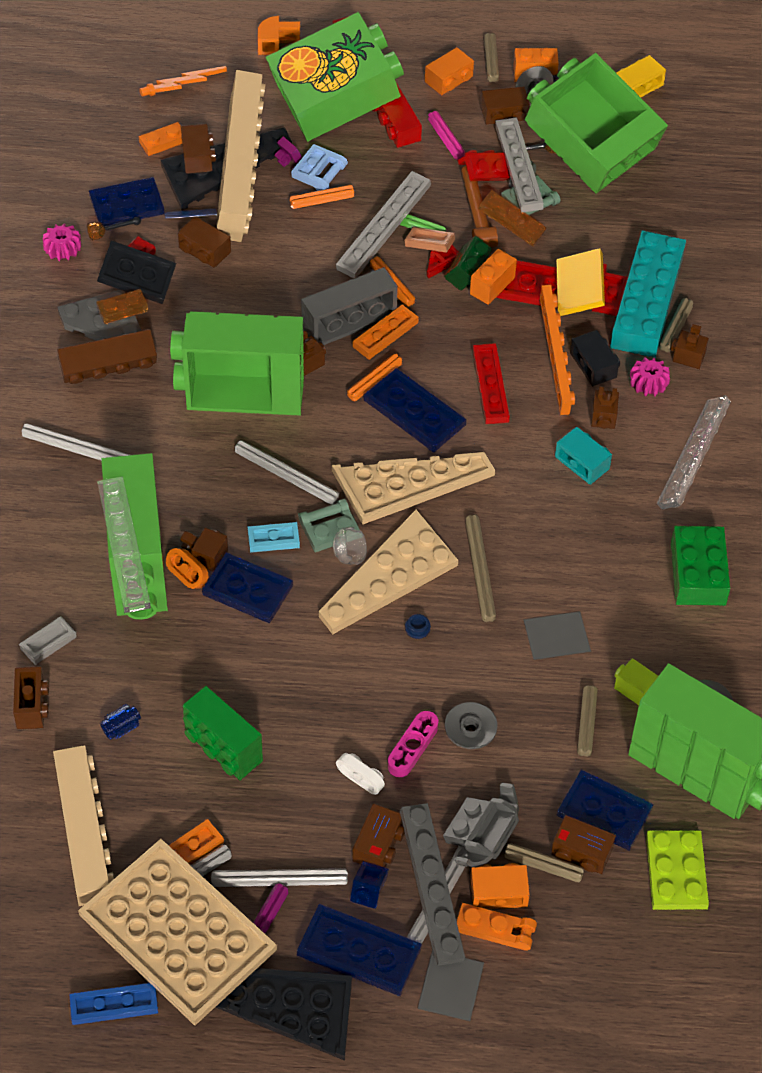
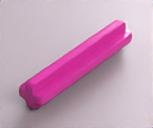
[428,111,465,160]

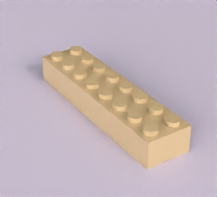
[216,70,265,242]

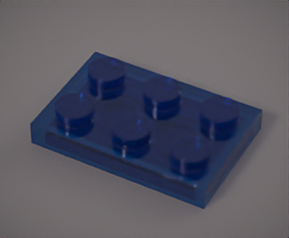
[89,177,165,226]
[202,552,293,624]
[557,770,654,851]

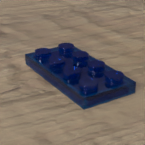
[364,368,467,452]
[297,904,422,997]

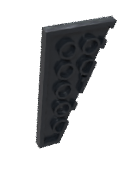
[161,127,292,211]
[215,968,352,1061]

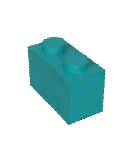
[555,427,612,485]

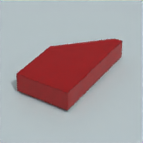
[427,245,459,278]

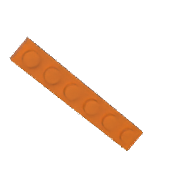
[540,285,575,415]

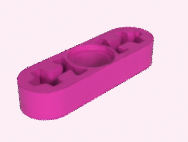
[388,711,438,777]

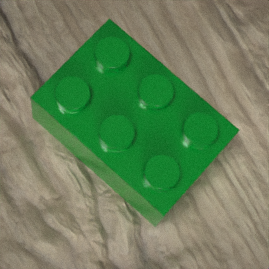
[671,526,730,606]
[183,686,263,781]

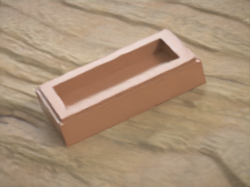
[404,227,455,253]

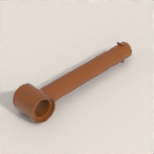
[461,166,498,247]

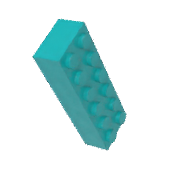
[610,231,686,358]

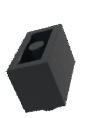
[570,330,620,387]

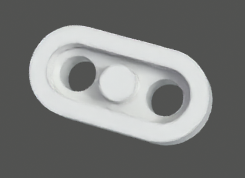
[336,753,385,795]

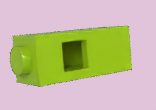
[614,658,658,705]

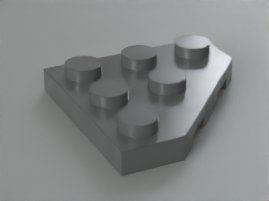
[57,290,141,341]

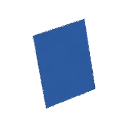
[165,209,217,218]

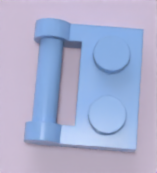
[291,144,348,191]

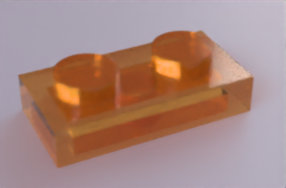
[96,289,148,324]

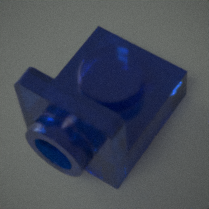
[350,861,389,909]

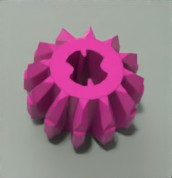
[43,223,81,262]
[630,357,670,397]

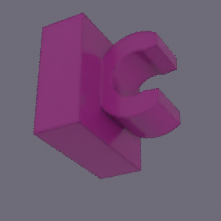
[274,137,302,167]

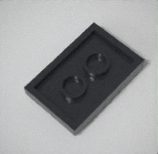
[97,240,177,304]

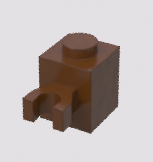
[671,324,709,370]
[303,331,326,376]
[591,387,619,429]
[180,528,228,572]

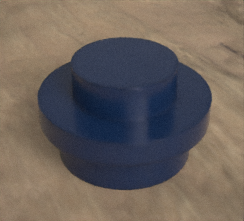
[405,614,431,639]

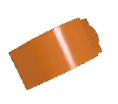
[258,16,300,55]

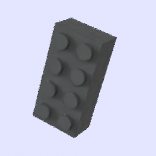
[301,267,398,345]

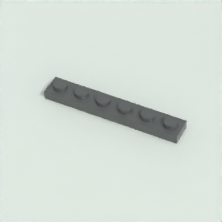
[400,803,465,966]

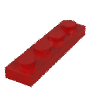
[473,343,510,424]

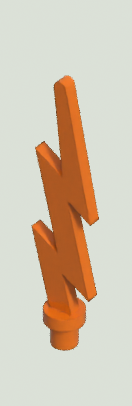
[139,66,227,97]

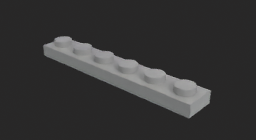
[496,118,544,213]
[336,171,431,279]

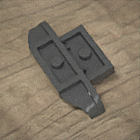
[443,782,519,867]

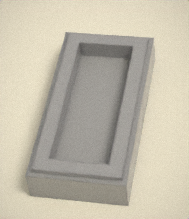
[19,616,77,665]

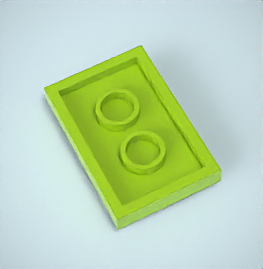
[646,831,709,910]

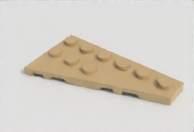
[332,452,495,525]
[319,510,458,635]

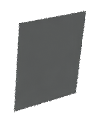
[523,612,591,660]
[418,950,484,1021]

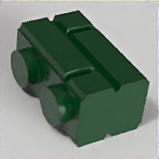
[444,236,492,291]

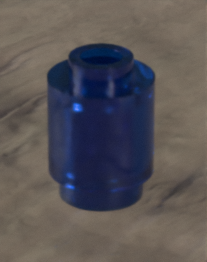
[100,704,141,740]

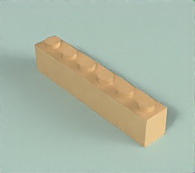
[53,745,114,906]

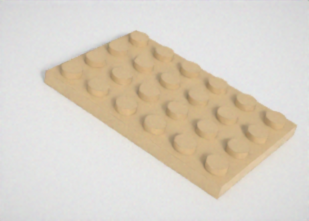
[78,839,277,1026]

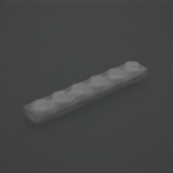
[657,395,731,510]
[97,477,151,613]

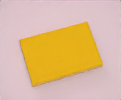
[557,248,605,316]

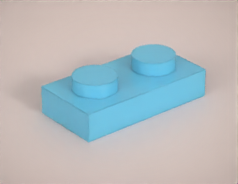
[248,522,300,553]

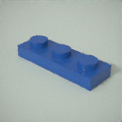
[70,983,158,1025]

